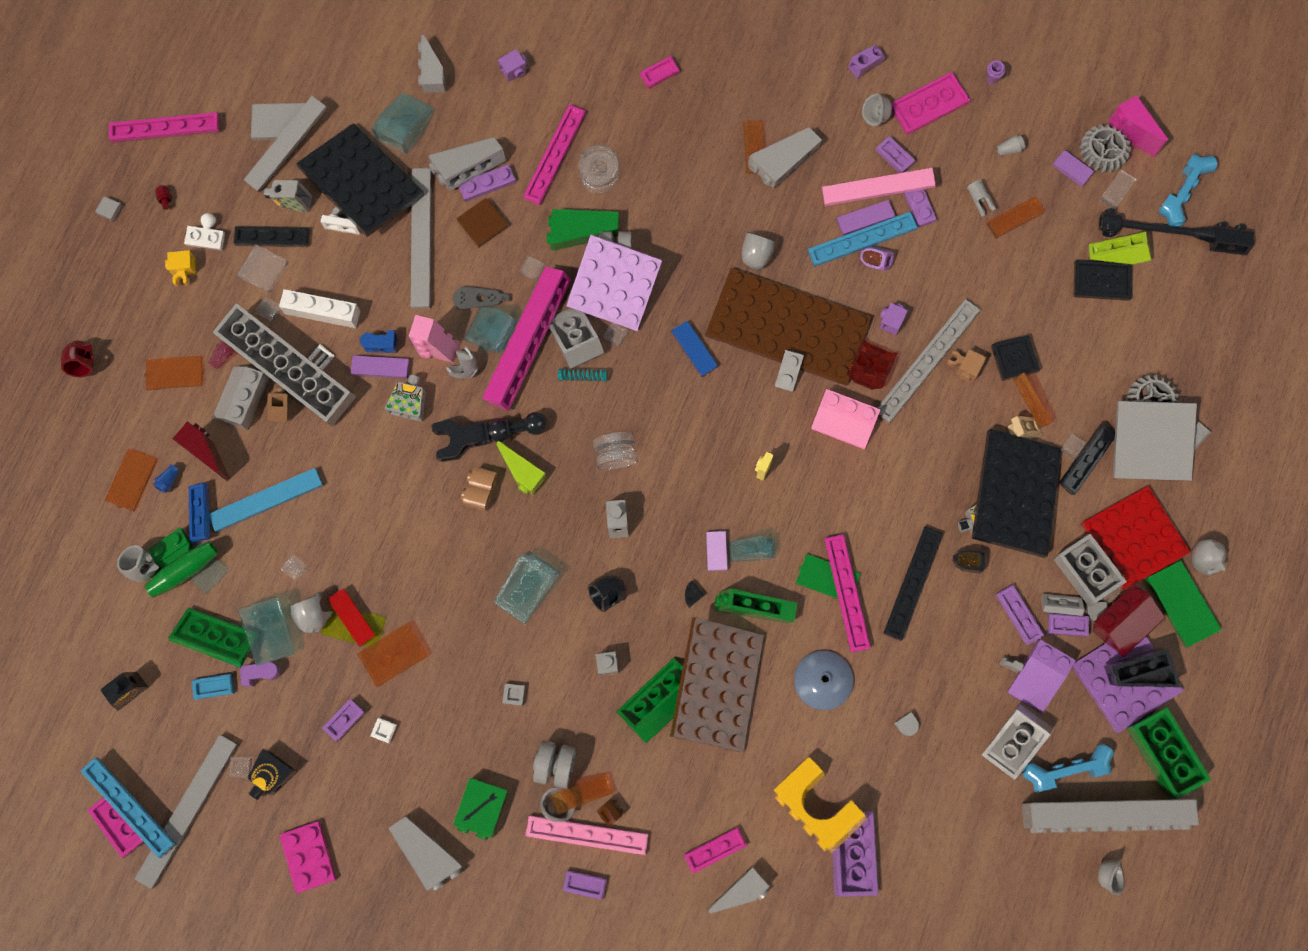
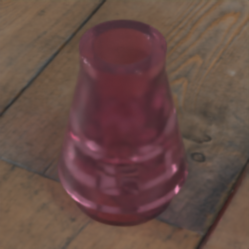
[208,340,234,369]

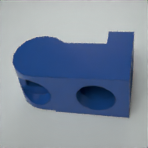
[360,330,398,353]

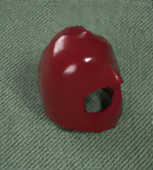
[61,340,94,377]

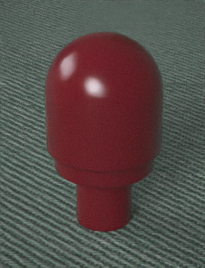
[155,185,172,210]

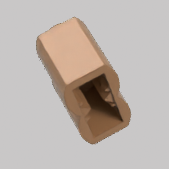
[461,467,498,512]

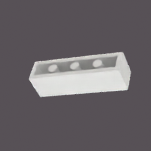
[279,289,361,328]

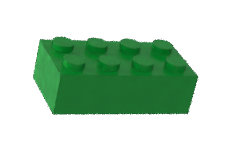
[1126,707,1211,800]

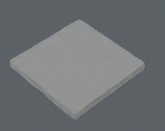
[1112,401,1197,481]

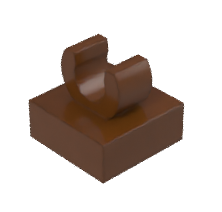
[596,800,624,827]

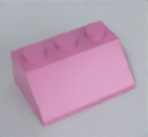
[811,389,880,449]

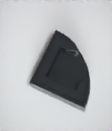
[685,580,704,608]

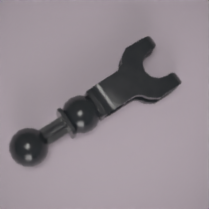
[431,412,548,462]

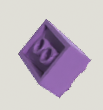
[1007,639,1076,714]

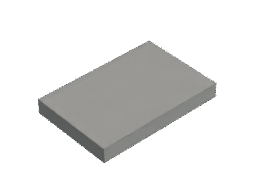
[251,103,306,140]

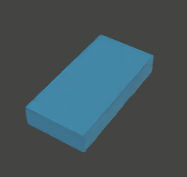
[192,674,234,700]

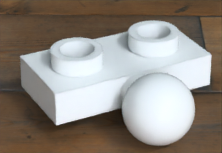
[184,213,225,251]

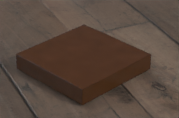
[456,198,508,248]

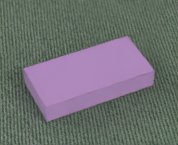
[706,531,727,571]

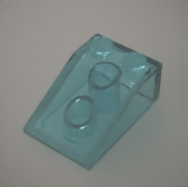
[371,93,434,154]
[494,551,561,624]
[237,597,295,666]

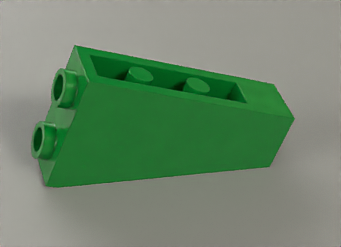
[547,209,619,251]
[715,589,797,624]

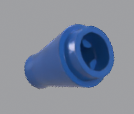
[153,464,180,494]

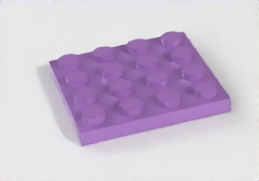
[1072,637,1183,733]

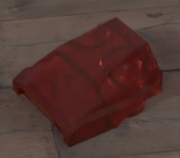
[847,339,897,390]

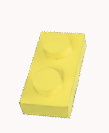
[755,452,773,480]

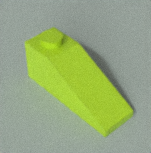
[1089,232,1151,264]
[496,441,546,495]

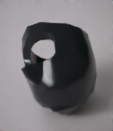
[588,574,627,612]

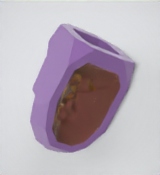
[860,247,894,271]

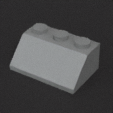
[212,366,269,430]

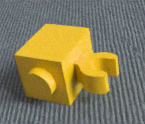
[165,250,196,286]

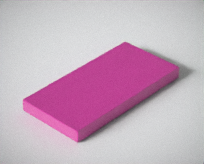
[891,72,971,135]

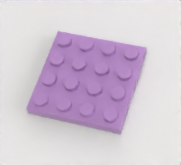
[566,234,662,331]

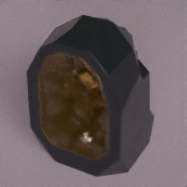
[952,550,985,574]

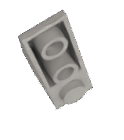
[418,35,445,93]

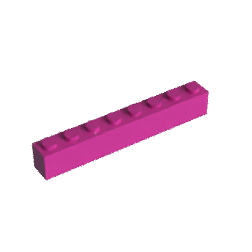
[482,267,571,411]

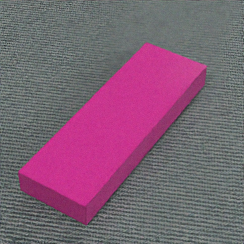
[684,827,747,873]

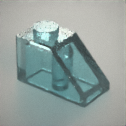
[730,536,775,562]

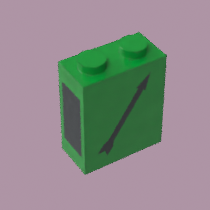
[453,778,509,840]

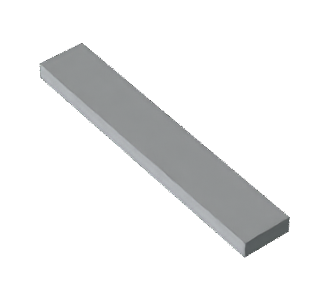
[244,96,327,192]

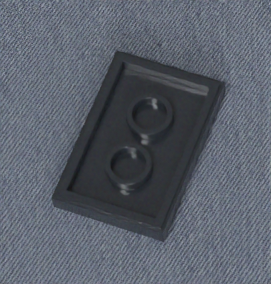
[1074,260,1132,301]

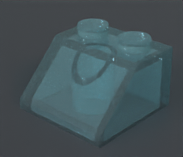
[464,307,516,353]

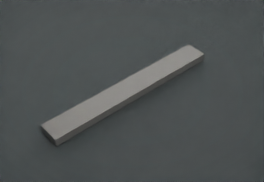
[411,168,431,309]
[877,299,980,424]
[135,735,238,889]

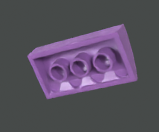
[830,812,878,897]

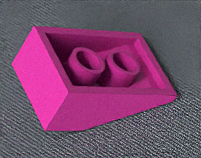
[1108,95,1168,157]

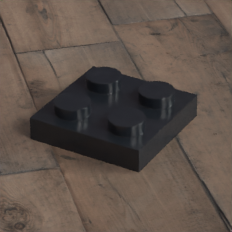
[991,335,1040,381]

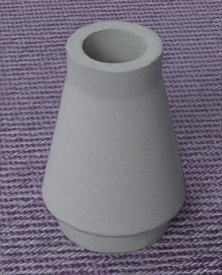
[996,135,1025,156]

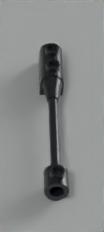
[1098,208,1254,256]

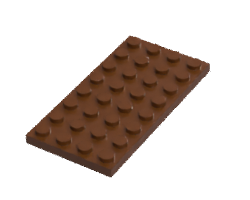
[705,268,872,386]

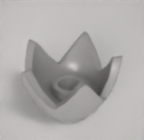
[446,346,478,379]

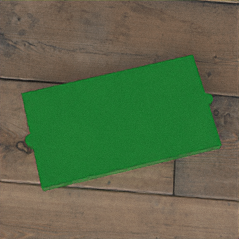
[795,554,860,599]

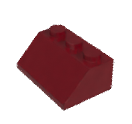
[1093,584,1165,657]

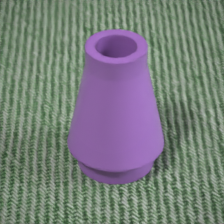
[987,60,1005,84]

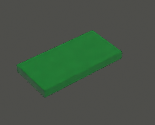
[1146,561,1222,648]
[168,607,259,668]

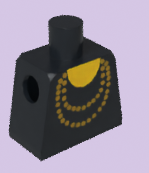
[100,672,149,711]
[248,749,297,800]

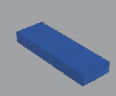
[671,321,718,377]
[188,483,210,543]

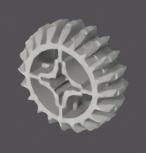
[1080,123,1131,173]
[1126,375,1180,403]

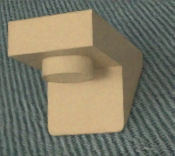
[1008,416,1042,439]

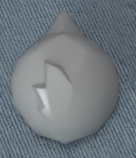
[741,232,774,270]
[1191,539,1226,576]
[117,545,159,582]
[290,591,332,633]

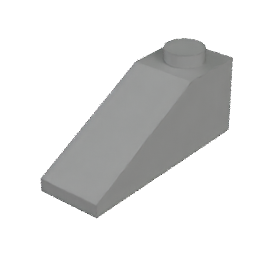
[707,867,770,914]

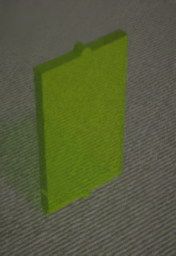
[321,605,386,649]

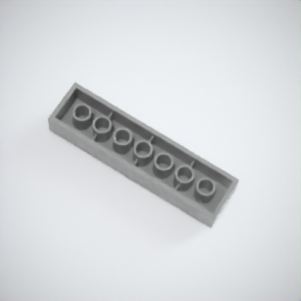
[213,303,356,426]
[1022,800,1199,833]

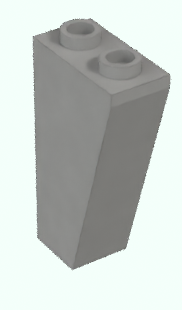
[748,128,822,189]
[428,137,506,191]
[388,817,464,892]

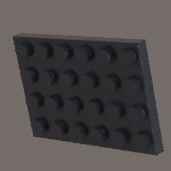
[296,123,424,237]
[971,429,1062,558]

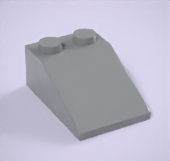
[549,308,604,369]
[982,703,1053,780]

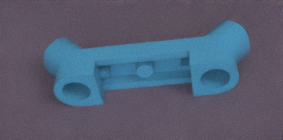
[1158,153,1218,227]
[1022,744,1114,793]

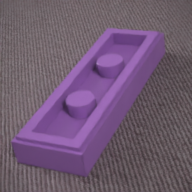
[836,200,895,236]
[351,356,409,379]
[996,585,1045,646]

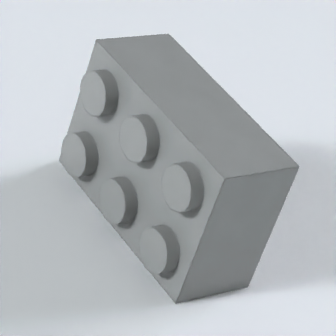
[1053,534,1127,607]

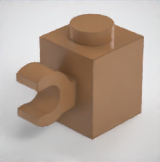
[947,349,986,382]
[267,386,287,422]

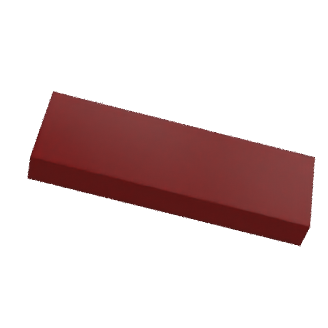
[327,588,376,647]

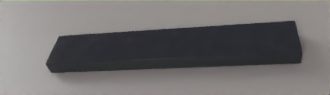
[883,526,943,641]

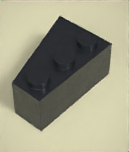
[1104,648,1181,688]

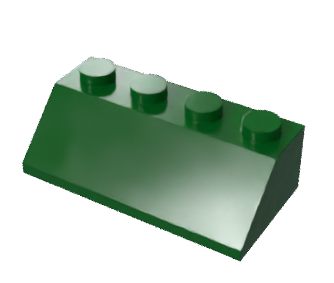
[616,658,683,744]

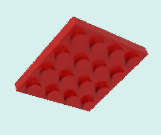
[1081,486,1191,591]

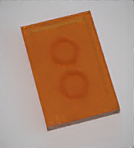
[357,623,428,688]

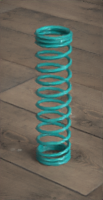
[558,368,607,382]

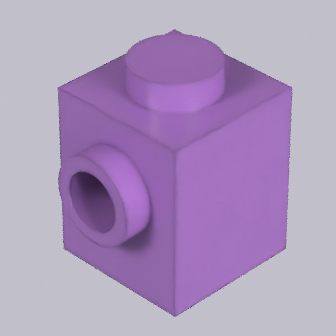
[498,49,527,82]
[879,303,908,336]

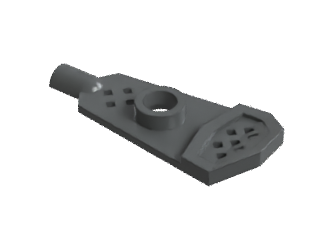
[453,286,509,310]

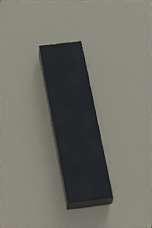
[233,226,309,247]
[1059,423,1115,495]

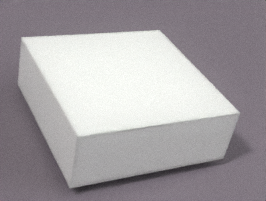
[371,718,397,744]

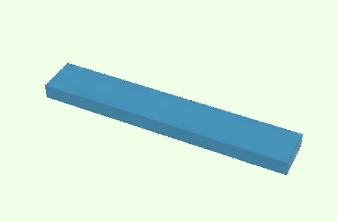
[808,211,918,267]
[209,468,323,532]
[81,757,176,858]

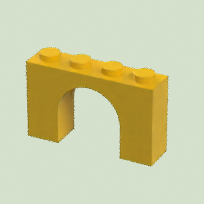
[774,757,867,853]

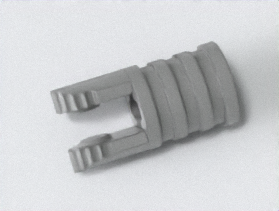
[967,180,996,217]

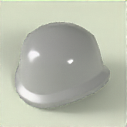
[862,93,892,126]
[540,787,575,822]
[1098,858,1124,895]

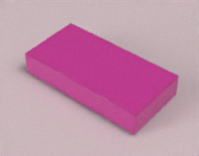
[640,56,680,89]

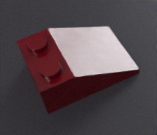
[173,421,230,481]

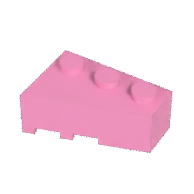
[409,315,460,363]

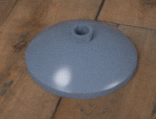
[794,651,853,710]

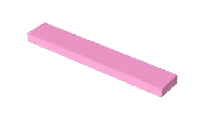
[822,168,935,206]
[526,816,648,855]

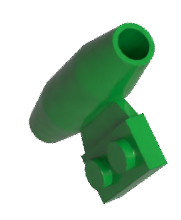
[144,527,219,598]

